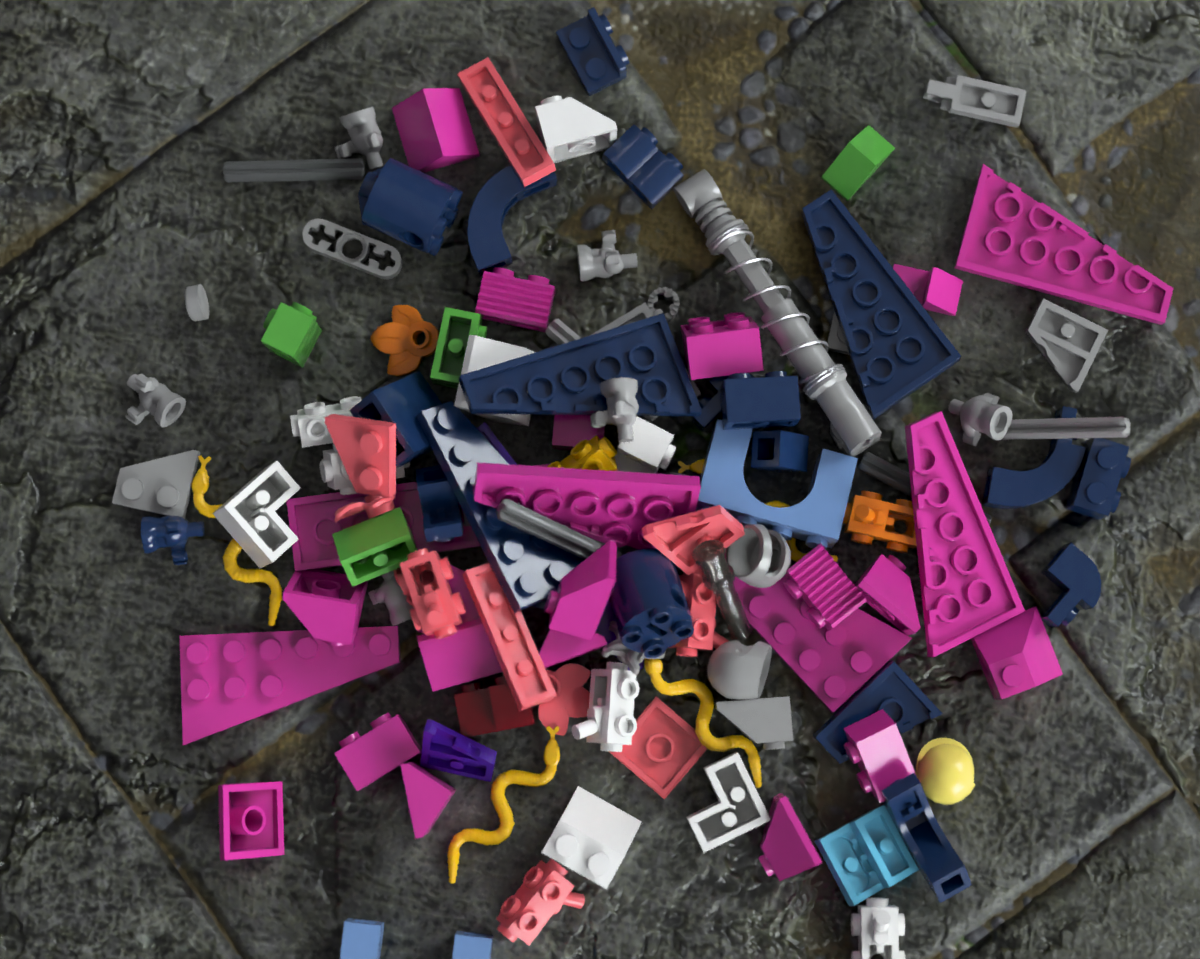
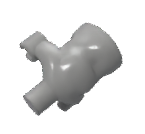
[335,107,383,169]
[577,230,638,281]
[125,374,186,427]
[591,378,639,443]
[948,393,1013,447]
[368,571,414,626]

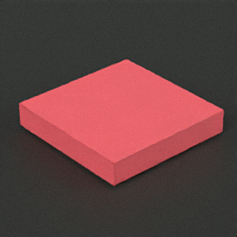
[609,696,707,800]

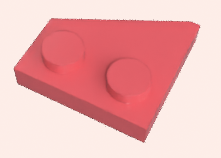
[325,414,396,498]
[642,505,745,576]

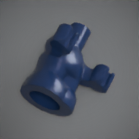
[141,515,204,565]

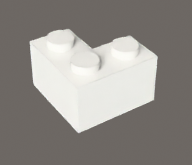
[615,416,677,474]
[212,461,301,568]
[686,752,771,853]

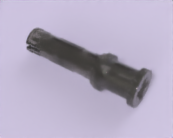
[692,540,752,640]

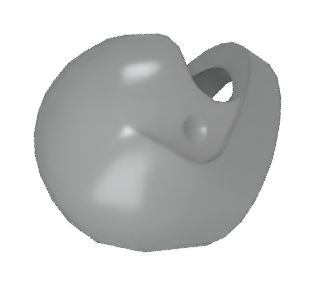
[726,524,791,588]
[707,640,772,700]

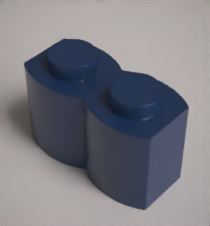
[602,125,684,209]

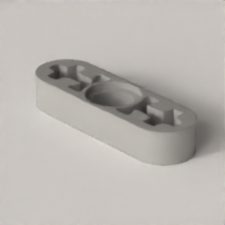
[302,218,402,280]

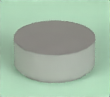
[184,284,209,322]

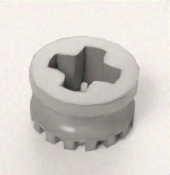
[647,287,680,321]

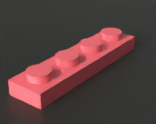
[457,57,556,187]
[462,563,556,711]

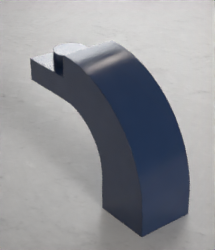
[467,165,557,277]
[982,406,1086,509]
[881,773,972,903]

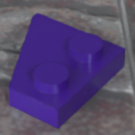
[420,719,497,782]

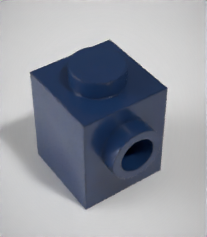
[751,430,809,473]

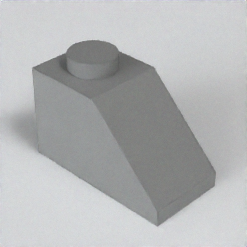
[715,696,793,750]

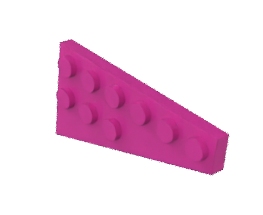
[954,164,1174,325]
[905,411,1025,657]
[473,463,701,567]
[700,548,912,713]
[180,626,400,745]

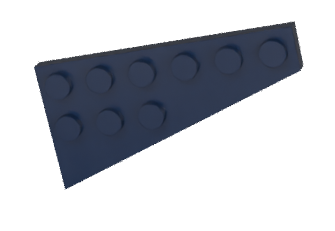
[801,189,961,420]
[459,313,702,416]
[416,401,584,613]

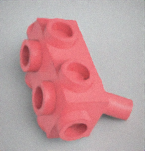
[397,548,466,640]
[669,568,729,657]
[496,858,585,945]

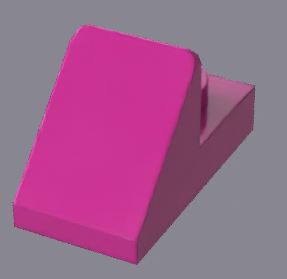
[892,264,963,316]

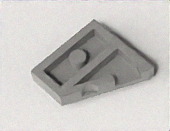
[1026,298,1108,393]
[112,450,201,519]

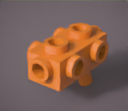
[843,491,917,553]

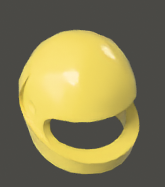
[915,738,975,805]

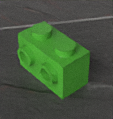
[261,302,322,368]
[430,307,487,389]
[332,507,418,587]

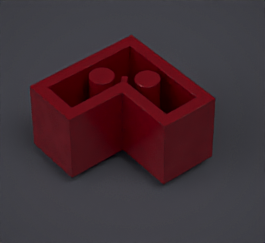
[454,677,535,737]

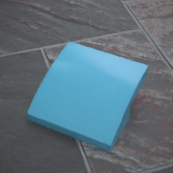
[815,805,919,907]

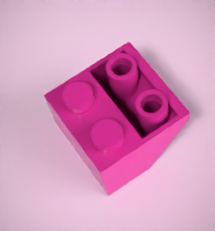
[680,312,764,380]

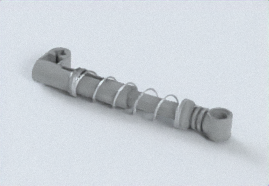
[673,169,882,457]

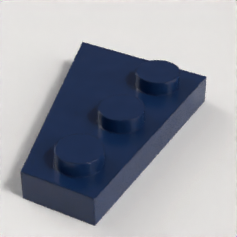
[812,660,943,764]

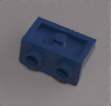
[556,7,629,96]

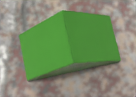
[821,125,895,201]

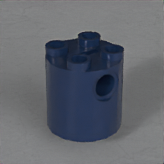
[358,158,463,256]
[609,549,694,658]

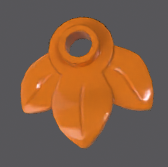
[370,305,439,376]

